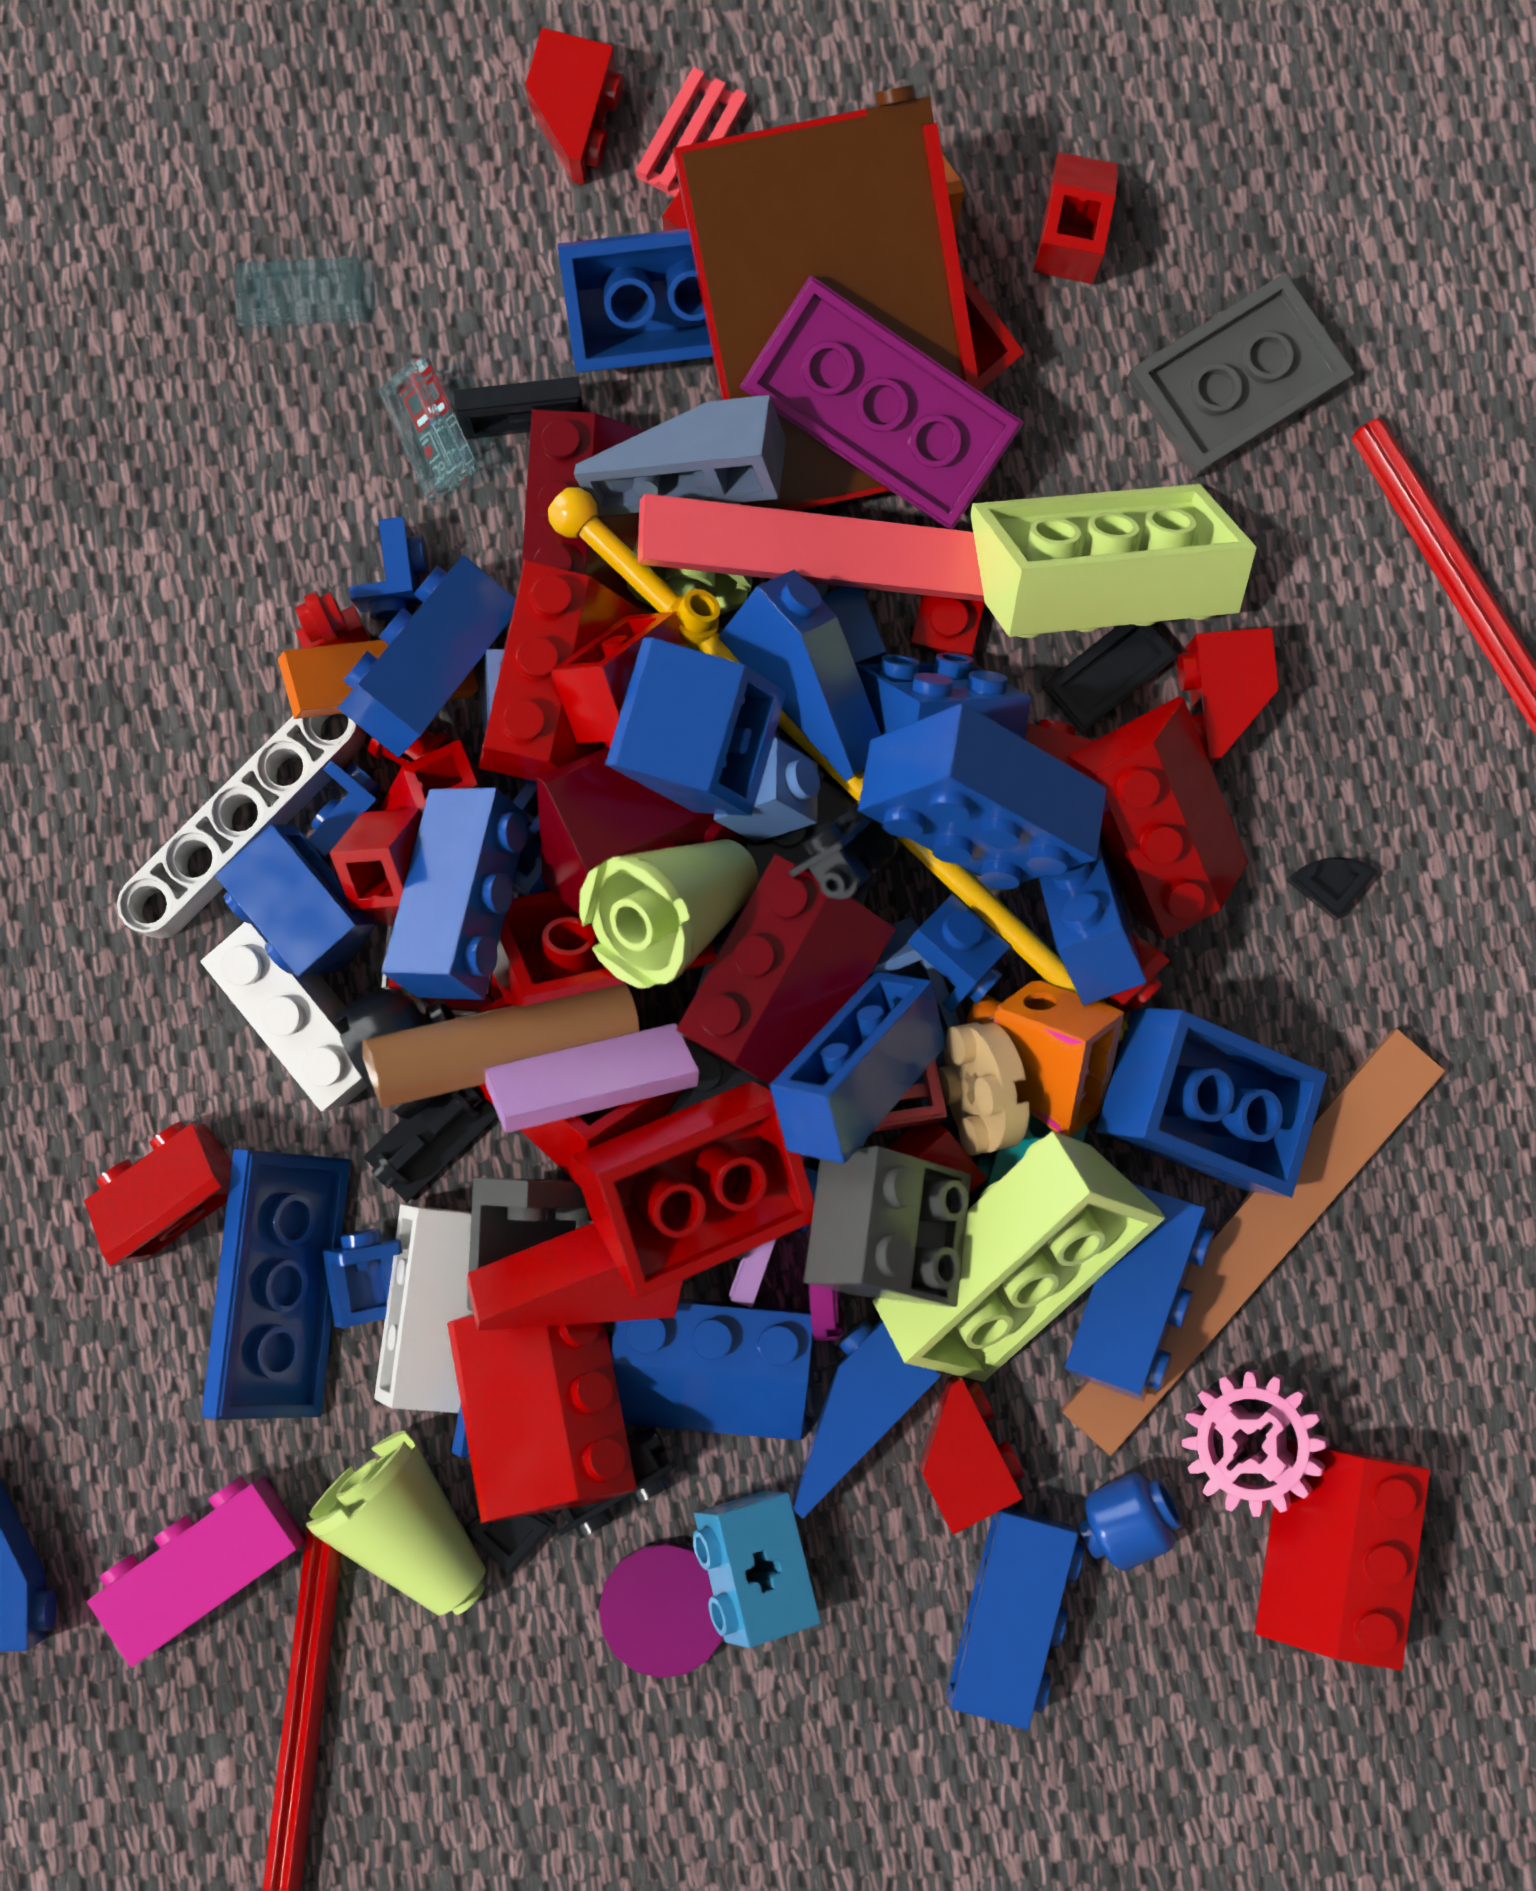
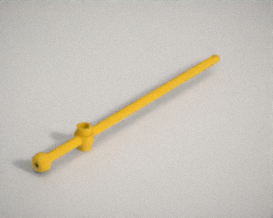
[548,487,1128,1041]

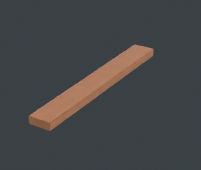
[1060,1029,1445,1456]

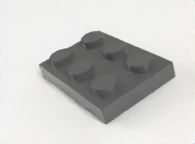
[1127,272,1355,478]

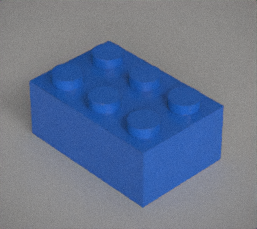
[858,703,1106,889]
[1095,1008,1327,1198]

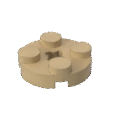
[937,1021,1029,1156]

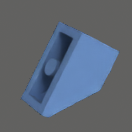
[714,731,820,843]

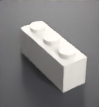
[200,922,368,1112]
[374,1204,474,1413]

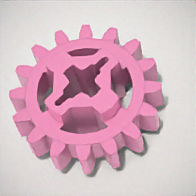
[1182,1369,1329,1517]

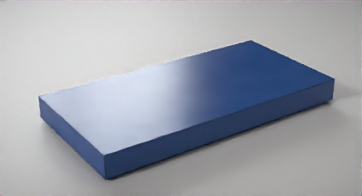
[201,1149,351,1420]

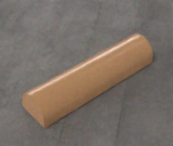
[362,983,639,1109]

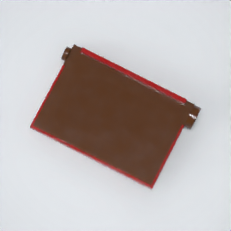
[672,85,993,511]

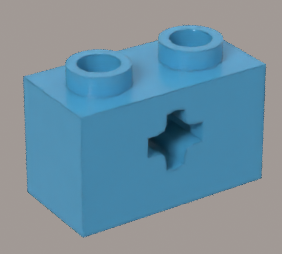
[693,1491,821,1648]

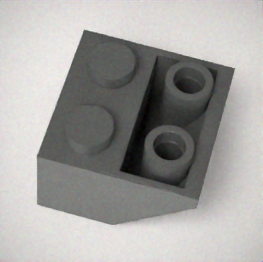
[804,1146,971,1307]

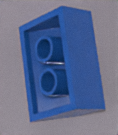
[557,228,713,373]
[611,1298,813,1440]

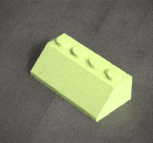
[970,484,1257,638]
[872,1131,1165,1382]

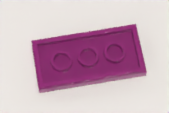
[738,275,1024,530]

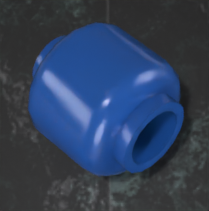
[1079,1472,1182,1571]

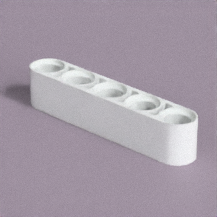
[117,713,367,939]

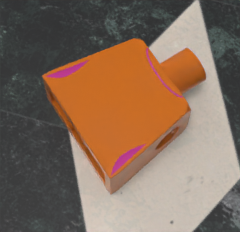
[967,981,1124,1137]

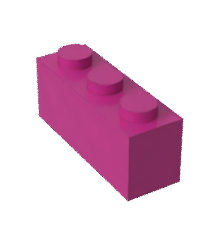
[86,1476,306,1668]

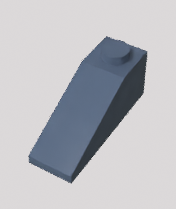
[574,395,786,516]

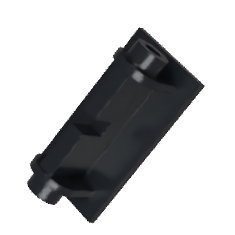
[789,802,898,899]
[363,1087,498,1203]
[549,1427,678,1539]

